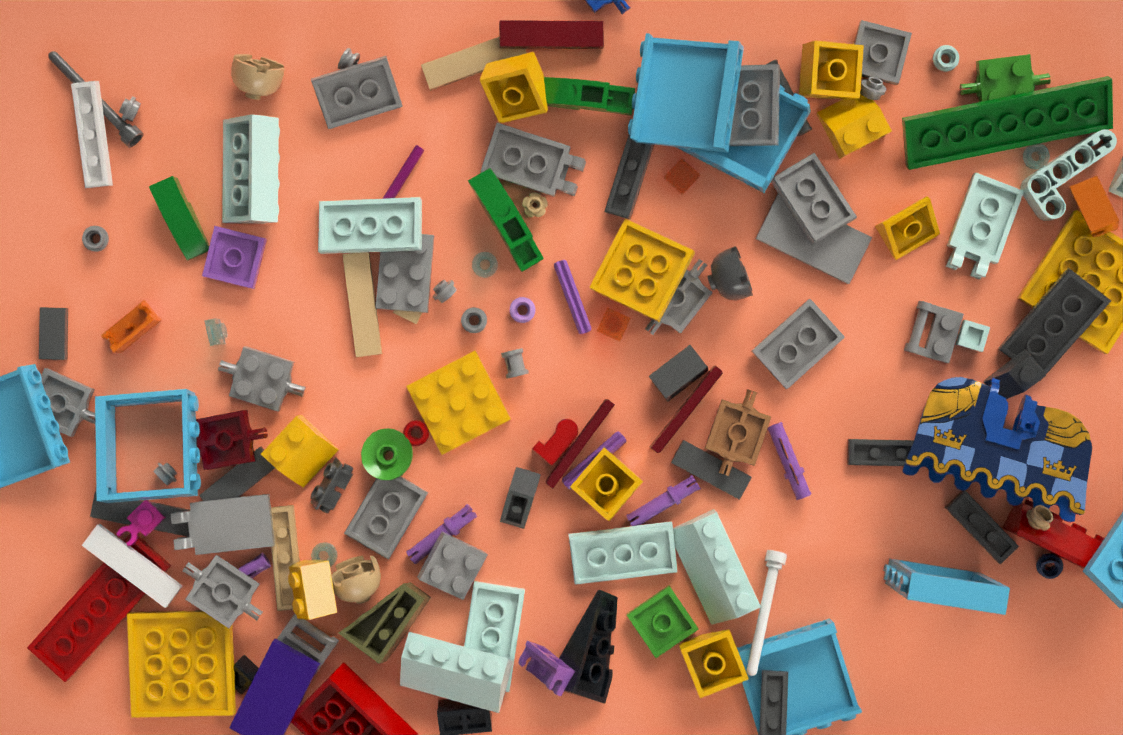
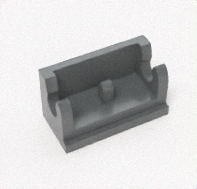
[649,345,709,402]

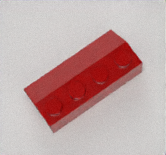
[1002,499,1105,569]

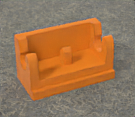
[1069,176,1119,238]
[101,300,161,353]

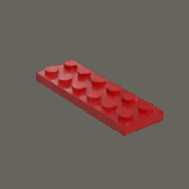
[27,533,171,682]

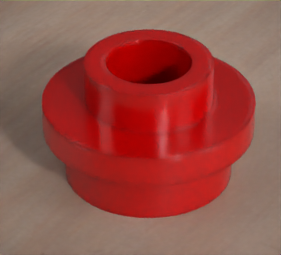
[403,420,429,446]

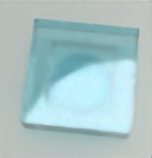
[204,318,228,346]

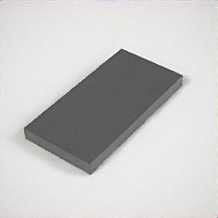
[998,267,1111,381]

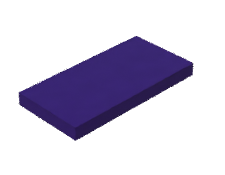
[229,638,320,735]

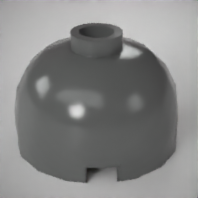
[707,246,753,301]

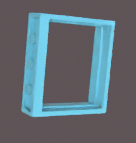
[95,389,201,503]
[883,558,1010,615]

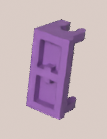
[518,640,575,696]

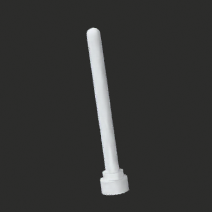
[747,550,787,676]

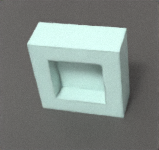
[955,320,990,352]

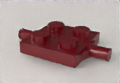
[182,410,268,470]

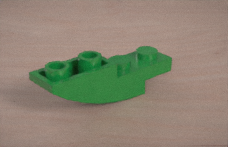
[544,77,635,116]
[467,168,544,272]

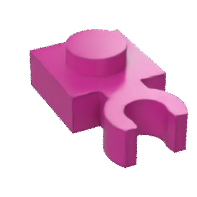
[117,500,166,546]

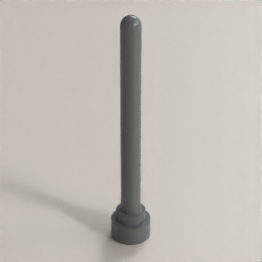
[48,51,144,148]

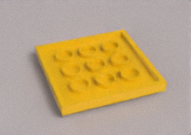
[1017,210,1123,354]
[127,610,236,718]

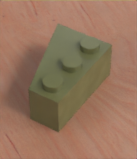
[338,582,431,664]

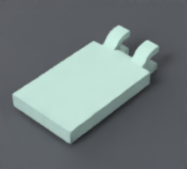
[946,173,1024,280]

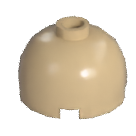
[231,54,285,100]
[331,555,381,604]

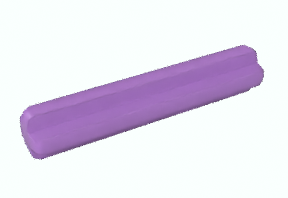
[554,260,592,334]
[562,431,626,489]

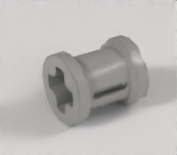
[501,348,529,379]

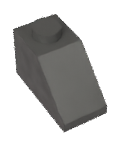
[984,349,1047,399]
[500,467,541,529]

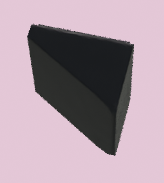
[234,655,259,695]

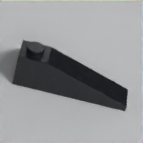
[559,590,618,704]

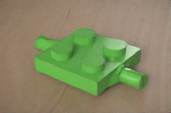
[960,54,1051,102]

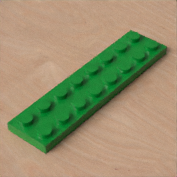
[902,76,1113,170]

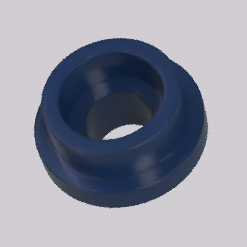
[1036,553,1063,579]

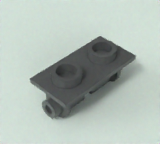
[310,457,354,513]

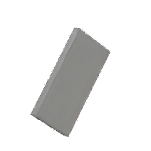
[755,193,872,284]

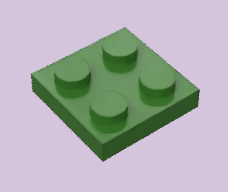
[626,585,699,658]

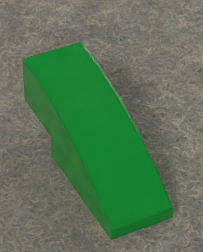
[149,176,210,260]

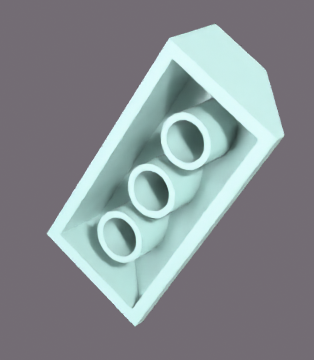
[222,114,280,224]
[673,509,761,625]
[400,632,513,713]

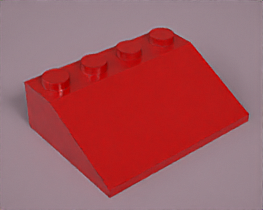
[291,662,418,735]

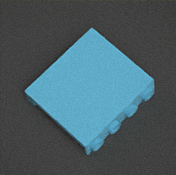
[628,33,744,152]
[676,85,811,193]
[0,364,70,488]
[737,618,862,735]

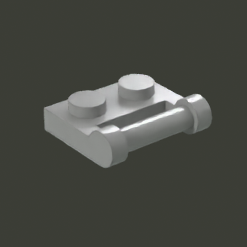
[904,301,964,363]
[277,614,339,675]

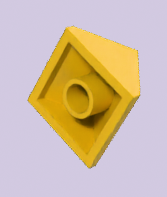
[875,196,940,260]
[570,448,643,521]

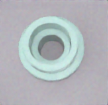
[932,45,959,72]

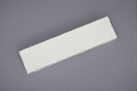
[71,81,113,188]
[82,524,183,608]

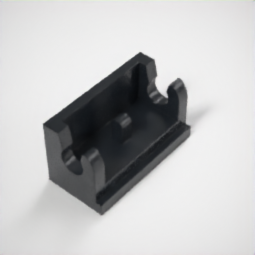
[437,699,492,735]

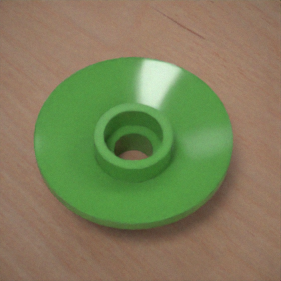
[361,428,413,481]

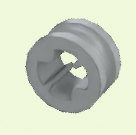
[338,48,360,70]

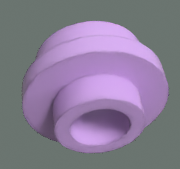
[510,297,536,323]

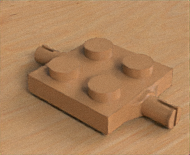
[704,389,771,476]

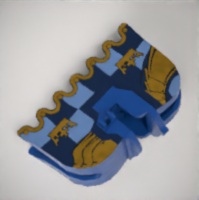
[902,377,1093,523]

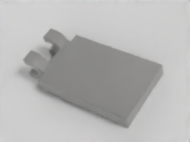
[480,123,586,197]
[171,494,275,555]

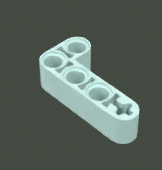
[1020,130,1117,221]

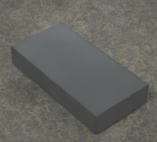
[39,307,68,360]

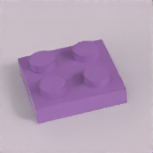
[202,226,267,289]

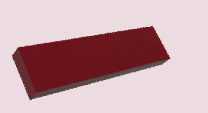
[499,20,604,49]
[649,366,723,453]
[545,399,615,489]

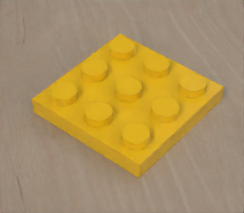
[589,219,695,322]
[406,350,511,455]

